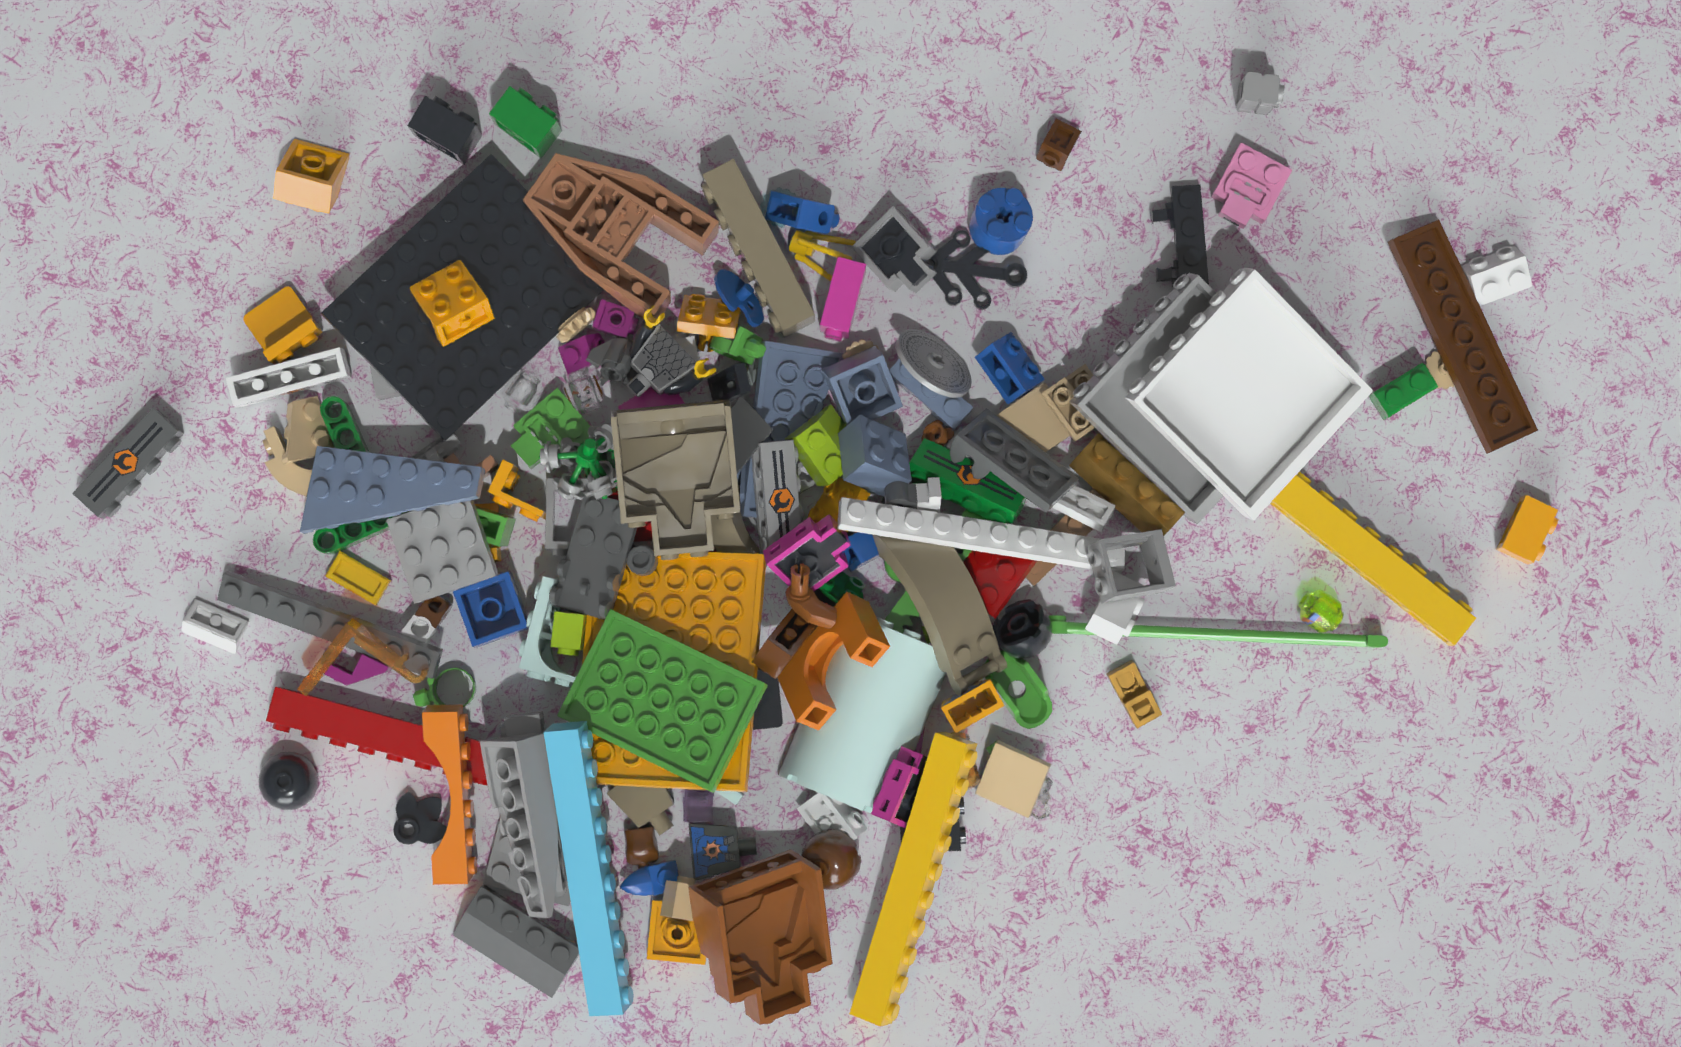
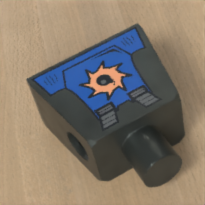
[688,823,757,880]

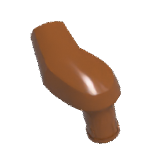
[785,564,837,629]

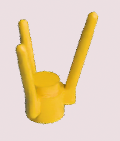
[789,229,856,281]

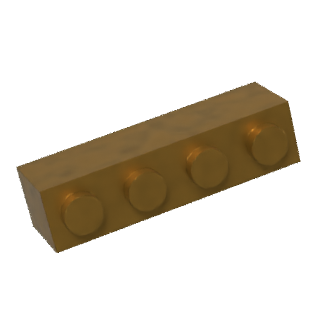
[1069,433,1185,536]

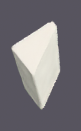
[182,599,249,654]

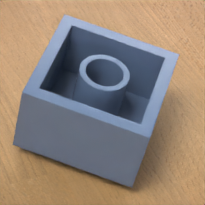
[822,346,903,426]
[838,415,912,497]

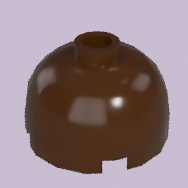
[801,829,862,890]

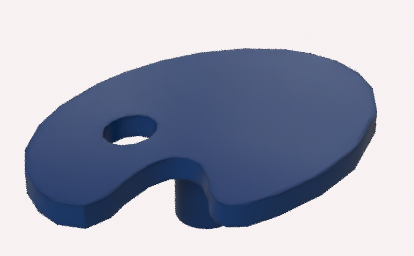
[714,269,764,327]

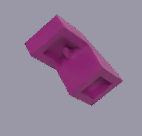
[320,654,393,686]

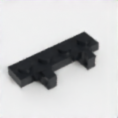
[1151,184,1209,287]

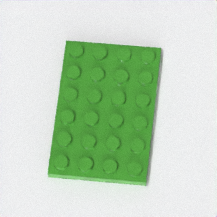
[557,609,768,793]

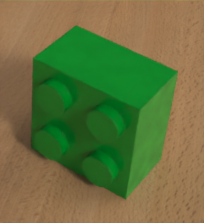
[489,86,562,158]

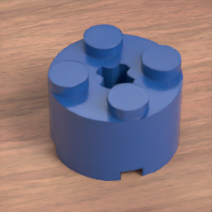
[969,188,1033,255]

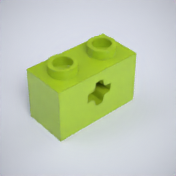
[550,612,587,656]

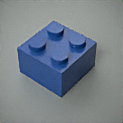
[453,571,529,648]

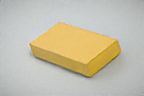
[325,551,391,606]

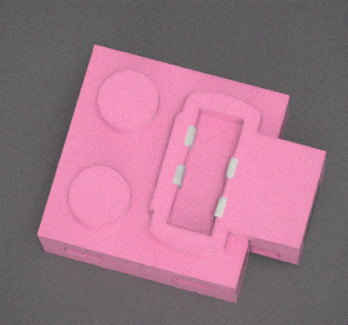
[1211,143,1292,229]

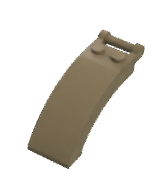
[872,534,1007,695]

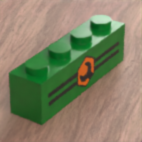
[909,438,1026,524]

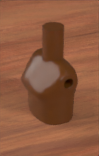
[624,826,659,869]

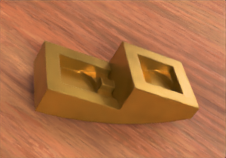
[1106,660,1162,729]

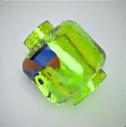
[1298,589,1344,633]

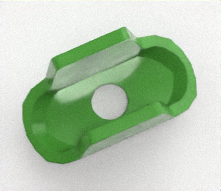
[985,650,1052,729]

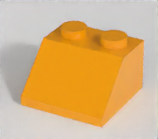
[273,139,350,214]

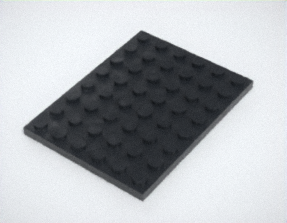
[321,154,604,441]

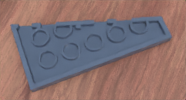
[740,341,844,518]
[300,446,485,534]

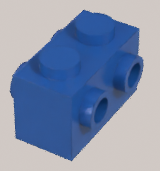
[975,332,1045,405]

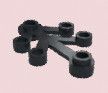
[930,230,1027,310]

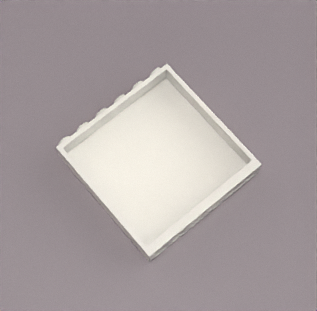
[1125,267,1373,520]

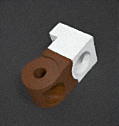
[400,596,453,644]

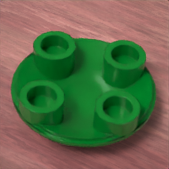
[818,571,865,603]

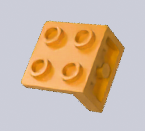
[410,260,495,347]
[488,460,546,522]

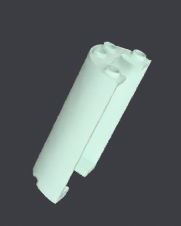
[778,618,946,813]

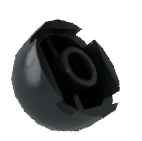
[993,599,1052,659]
[259,752,319,810]

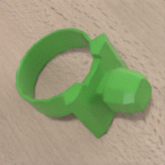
[708,326,766,366]
[413,668,476,707]

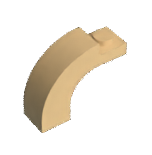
[262,426,312,497]

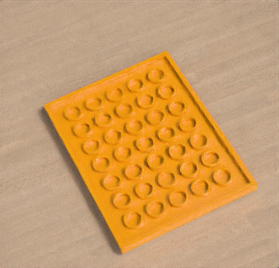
[582,550,766,792]

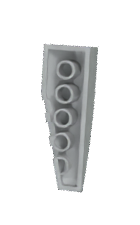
[480,733,558,918]

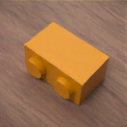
[1496,495,1559,565]

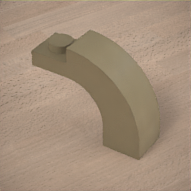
[711,486,767,567]

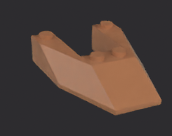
[523,153,719,319]

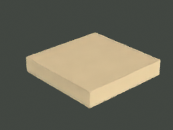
[975,740,1051,818]

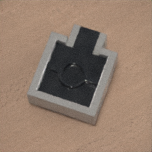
[852,206,937,293]

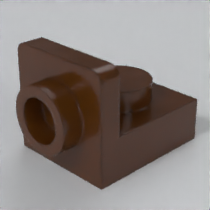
[1036,118,1082,171]

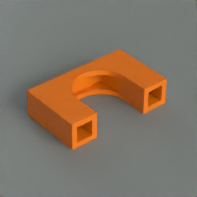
[777,592,890,730]

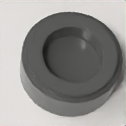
[627,545,658,576]

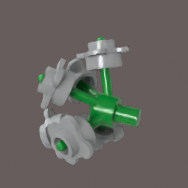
[539,423,617,500]

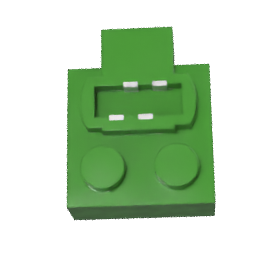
[511,388,590,471]

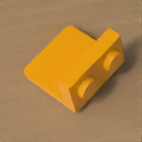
[243,286,323,365]

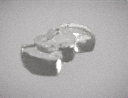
[1031,776,1053,820]

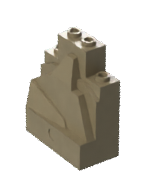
[611,399,740,560]

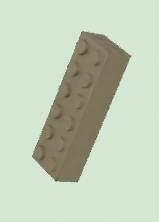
[701,159,815,338]

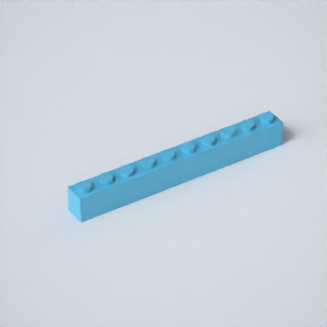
[544,721,634,1016]

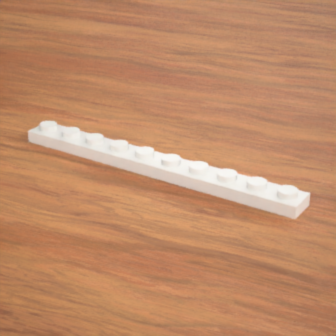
[837,497,1125,574]

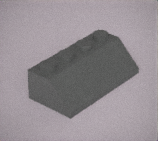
[453,885,579,998]

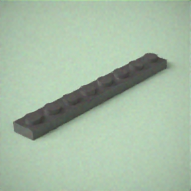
[217,570,443,679]

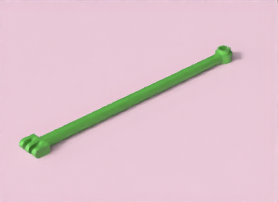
[1049,615,1388,648]

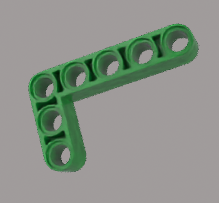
[313,396,396,555]

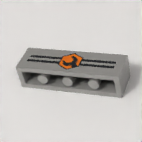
[751,440,803,554]

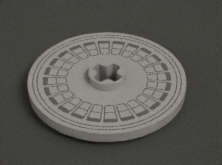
[896,329,972,398]

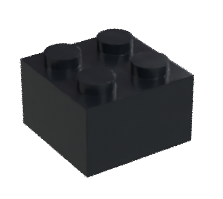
[407,96,482,165]

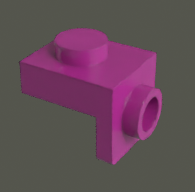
[558,333,605,375]

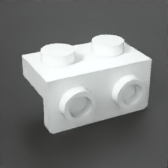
[1461,246,1532,306]

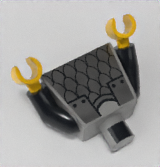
[627,306,716,397]

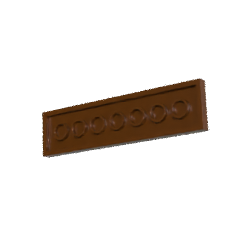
[1387,219,1538,454]

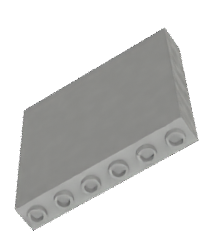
[1069,273,1223,524]

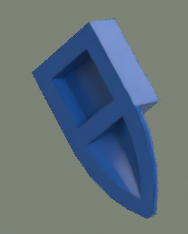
[620,860,679,896]

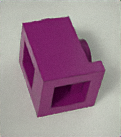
[592,299,639,338]

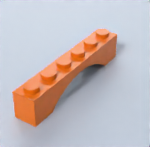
[422,704,477,885]

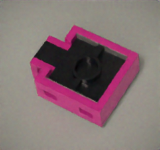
[763,514,851,591]
[871,746,927,828]

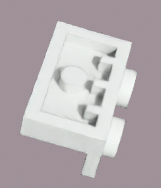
[797,793,867,840]

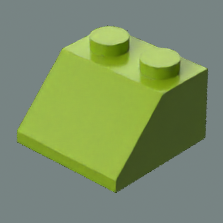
[785,404,846,486]

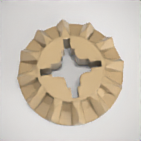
[556,307,596,343]

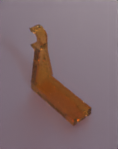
[297,617,429,696]

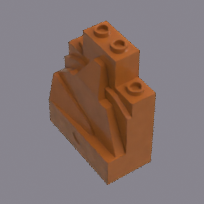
[688,849,833,1025]

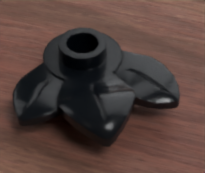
[393,792,447,845]

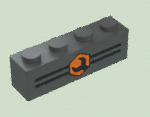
[72,407,184,519]

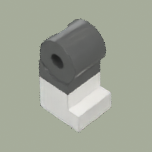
[884,477,941,513]

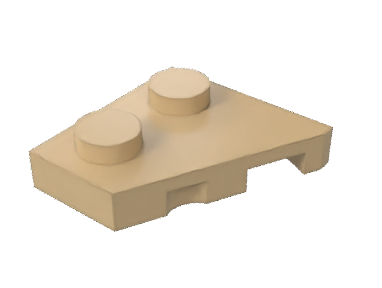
[282,396,334,464]

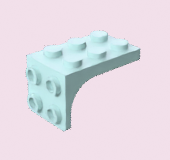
[519,576,576,688]

